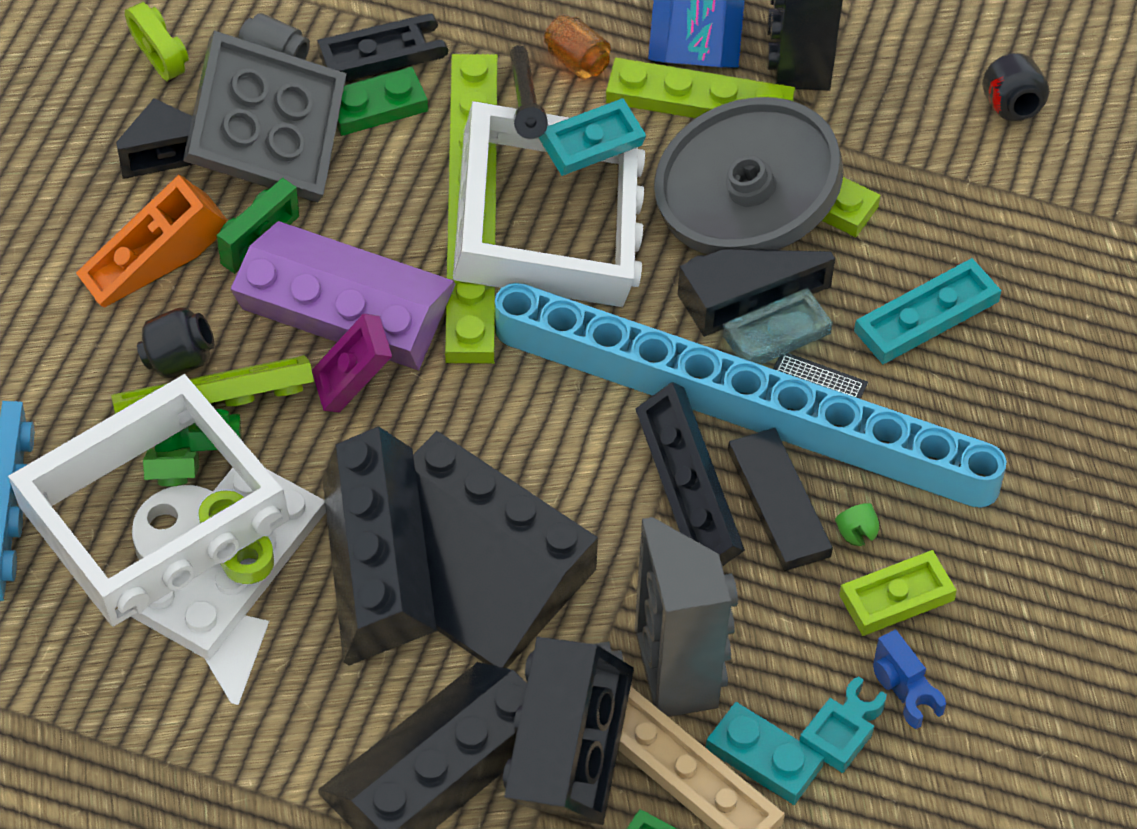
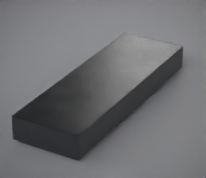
[728,428,833,571]

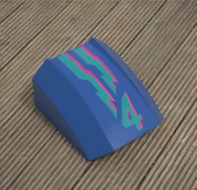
[648,0,745,67]

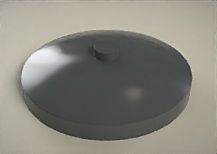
[654,97,844,255]

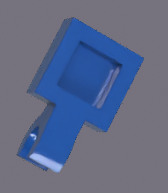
[873,629,946,729]

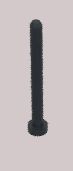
[510,45,548,139]

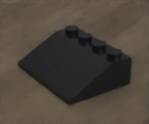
[413,431,598,668]

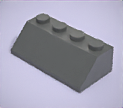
[635,517,738,717]

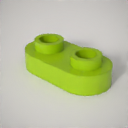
[125,2,189,81]
[198,490,274,584]

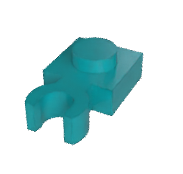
[799,677,887,773]

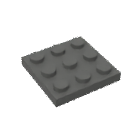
[183,30,346,203]

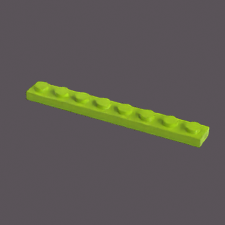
[445,54,497,364]

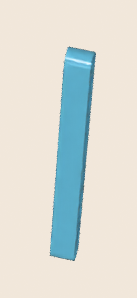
[495,283,1007,508]

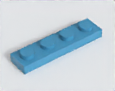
[0,401,35,601]

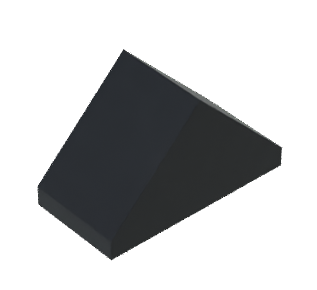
[116,98,195,179]

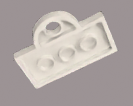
[131,468,326,661]

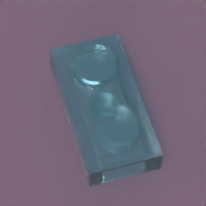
[723,288,833,365]

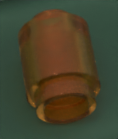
[544,14,611,79]

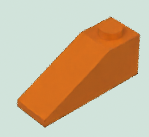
[76,174,228,308]

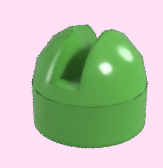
[835,503,880,546]

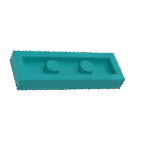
[854,258,1002,365]

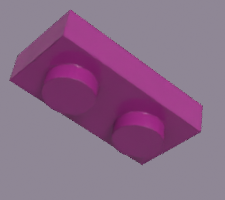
[312,313,392,413]

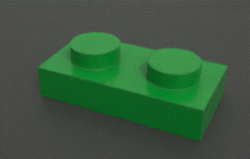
[337,67,428,136]
[217,178,299,274]

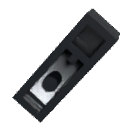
[677,249,835,337]

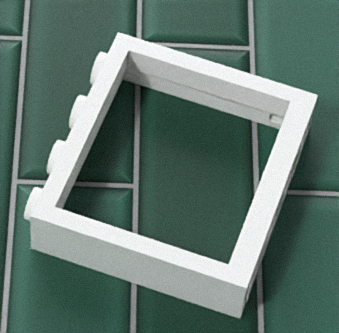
[453,101,645,307]
[8,374,290,627]

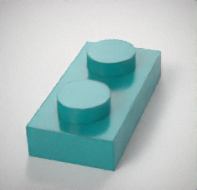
[539,98,647,176]
[705,702,825,805]

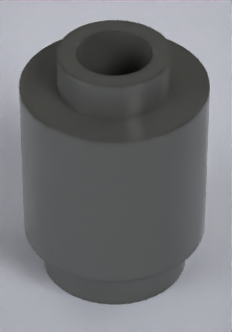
[238,13,310,60]

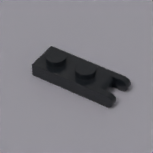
[317,14,449,82]

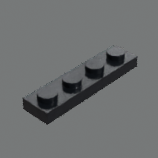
[635,382,745,566]

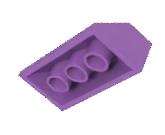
[231,221,456,371]

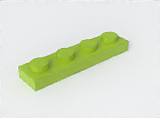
[606,57,795,118]
[111,355,314,414]

